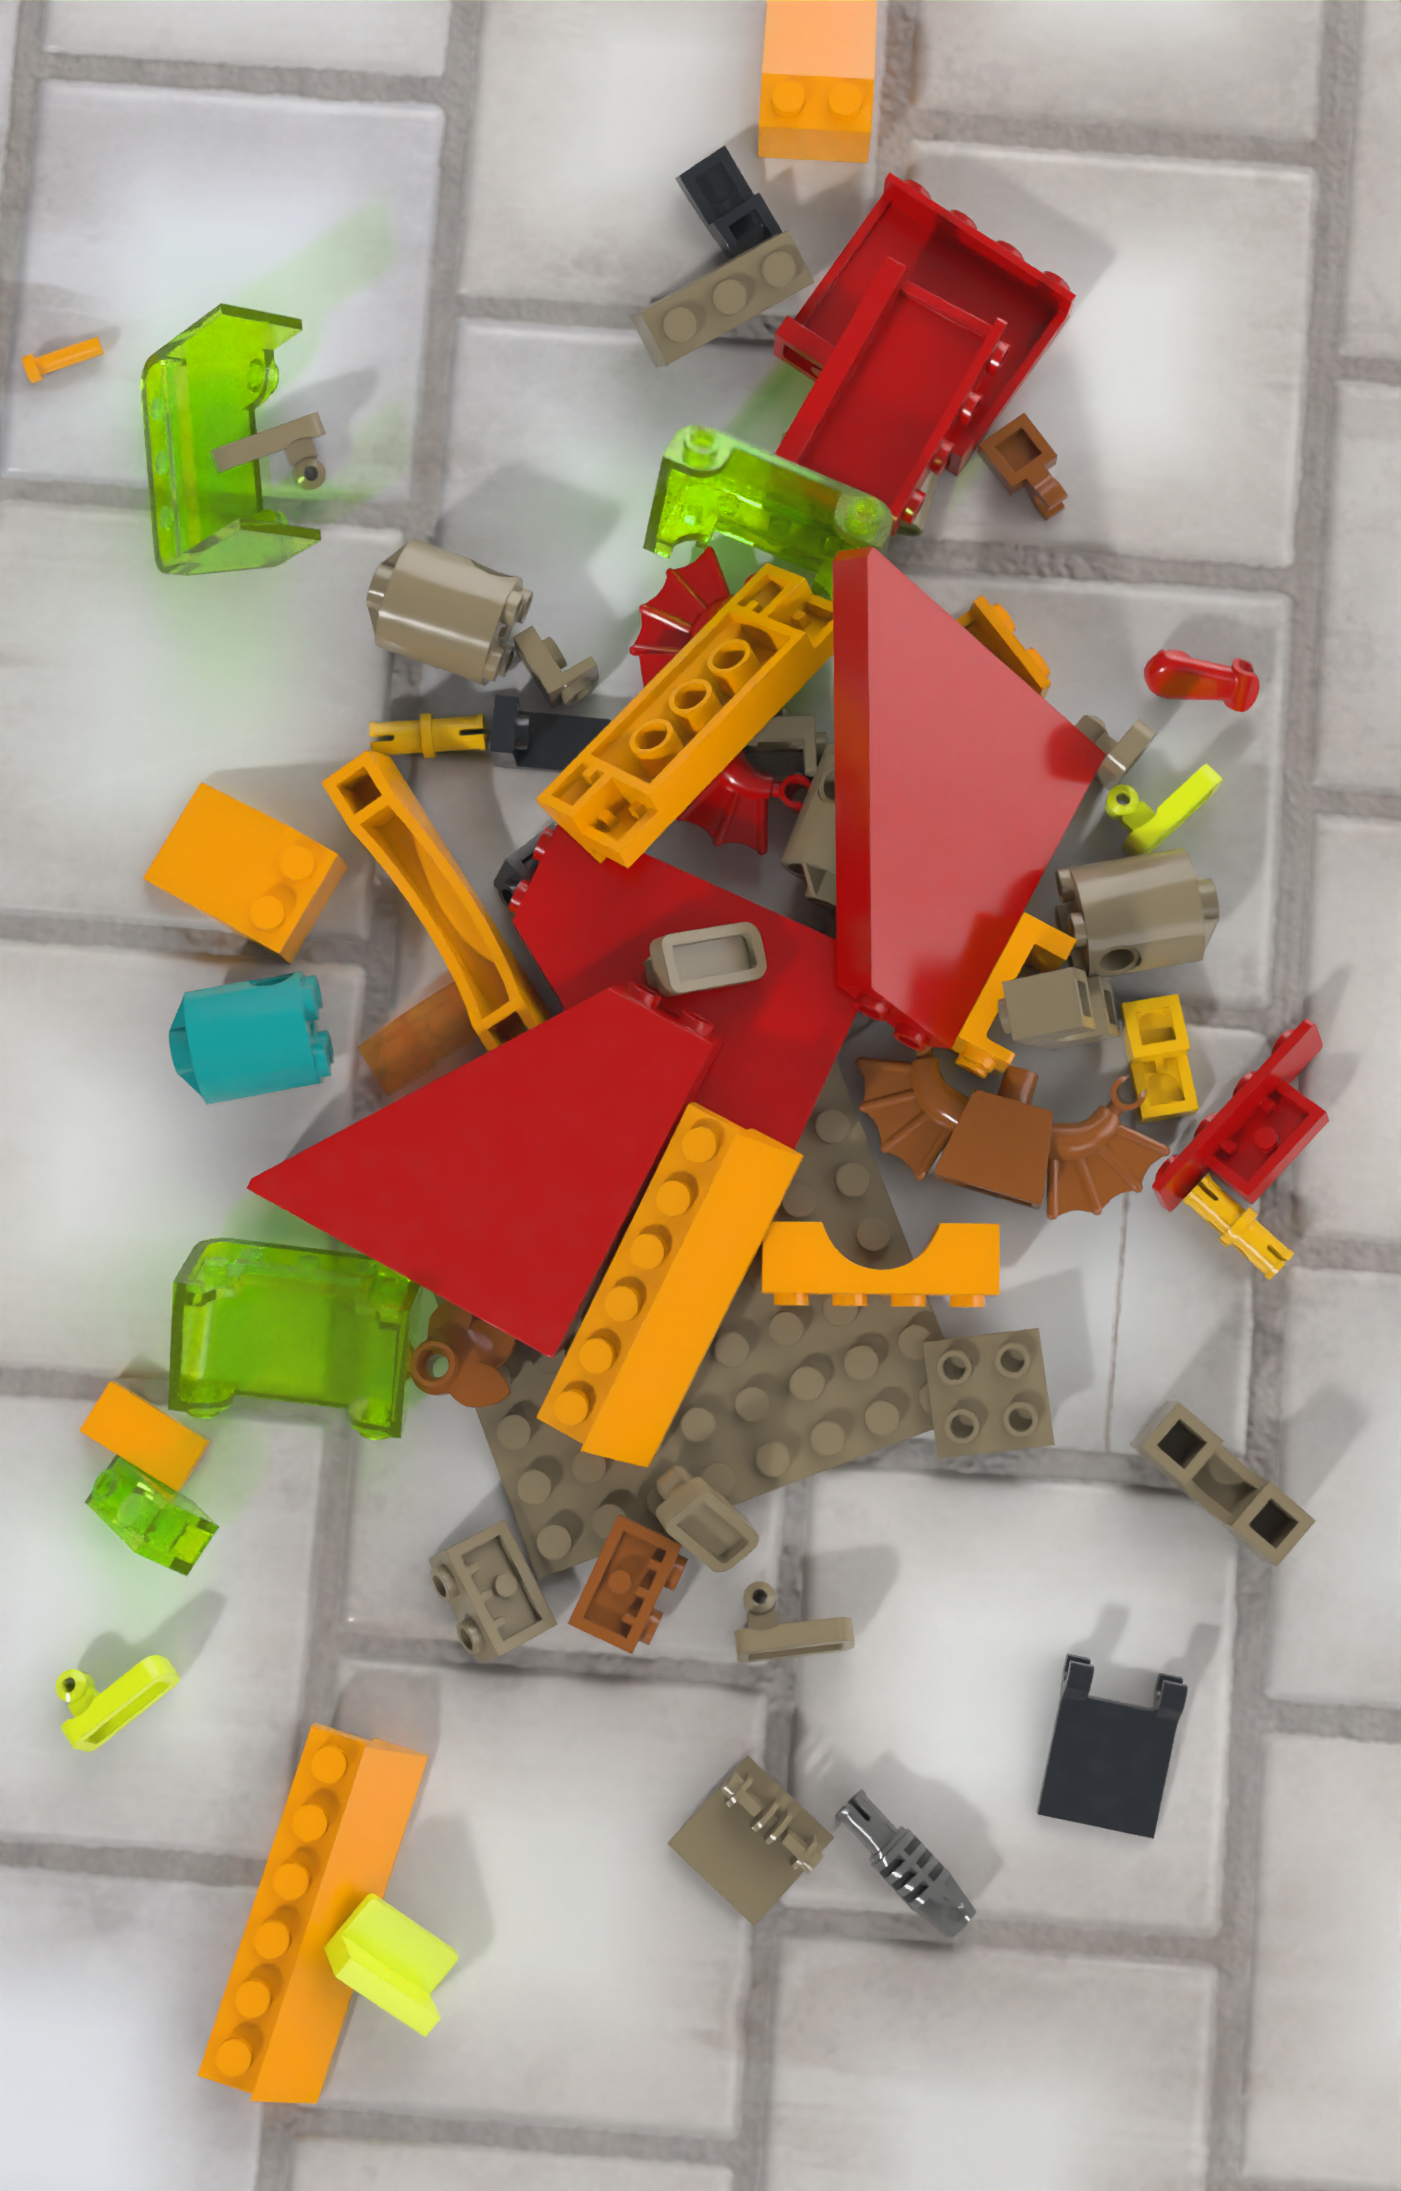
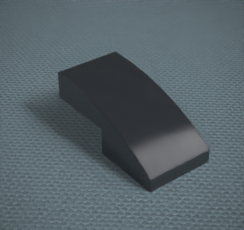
[675,145,782,260]

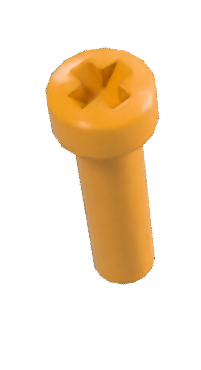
[22,336,104,383]

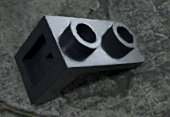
[490,695,611,773]

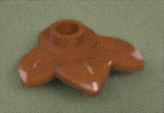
[410,1301,518,1408]

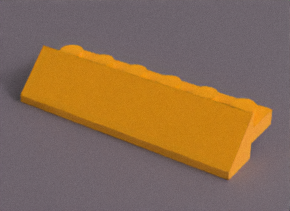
[536,563,833,868]
[536,1102,804,1468]
[197,1723,429,2104]

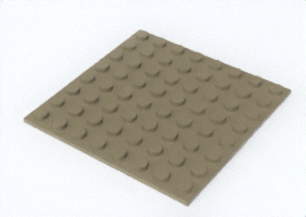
[433,1059,944,1580]

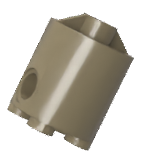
[366,538,533,686]
[781,744,836,912]
[1055,848,1219,979]

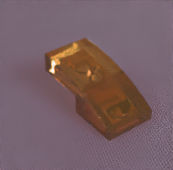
[357,981,479,1097]

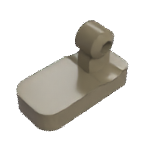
[209,412,326,491]
[1075,715,1157,791]
[643,922,767,997]
[656,1465,759,1572]
[734,1581,855,1663]

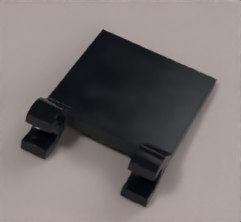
[1037,1654,1188,1839]

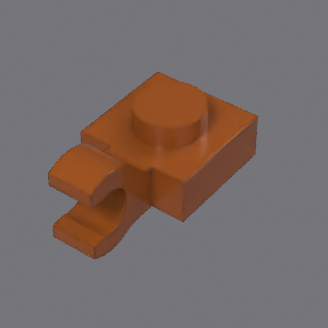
[977,412,1068,521]

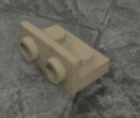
[429,1519,558,1663]

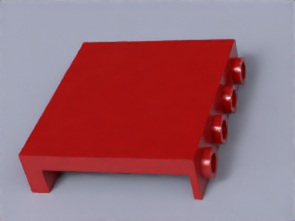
[774,173,1077,477]

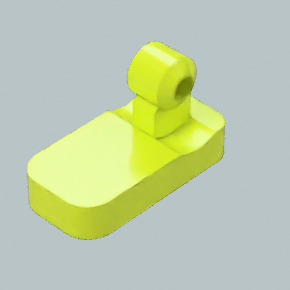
[1105,763,1223,857]
[55,1655,180,1752]

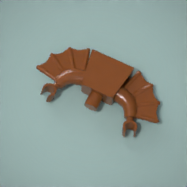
[855,1046,1171,1220]

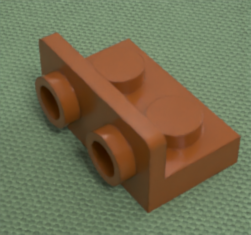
[568,1514,688,1654]

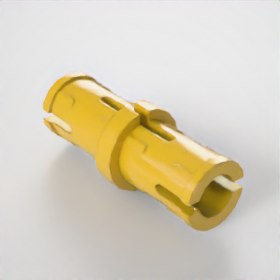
[369,713,487,758]
[1182,1174,1294,1280]

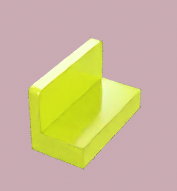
[324,1893,458,2037]

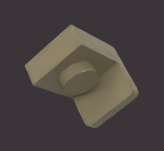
[513,625,599,709]

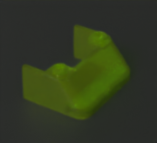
[140,303,321,576]

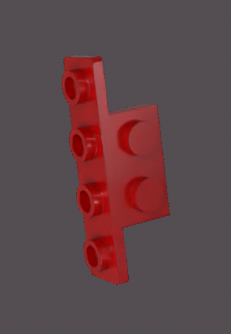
[1152,1018,1329,1212]

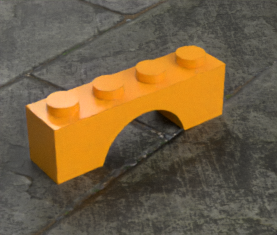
[761,1221,1000,1308]

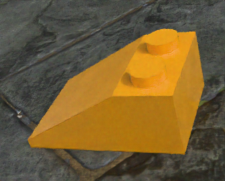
[758,0,877,163]
[143,782,348,964]

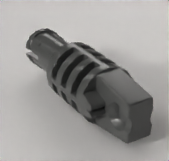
[835,1789,976,1938]

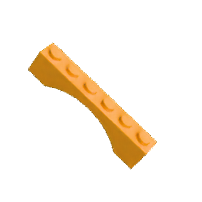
[321,750,553,1051]

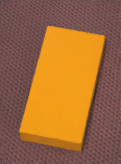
[79,1381,212,1492]

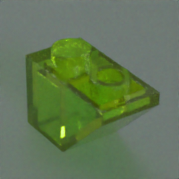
[85,1454,220,1576]

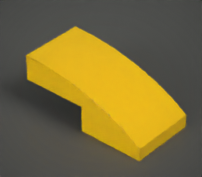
[1120,994,1199,1124]

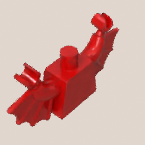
[629,546,811,855]

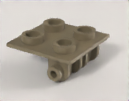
[923,1328,1055,1459]
[668,1755,834,1926]

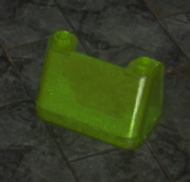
[643,425,893,602]
[168,1237,423,1440]

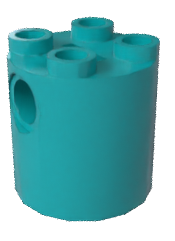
[169,971,334,1105]

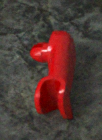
[1144,649,1260,712]

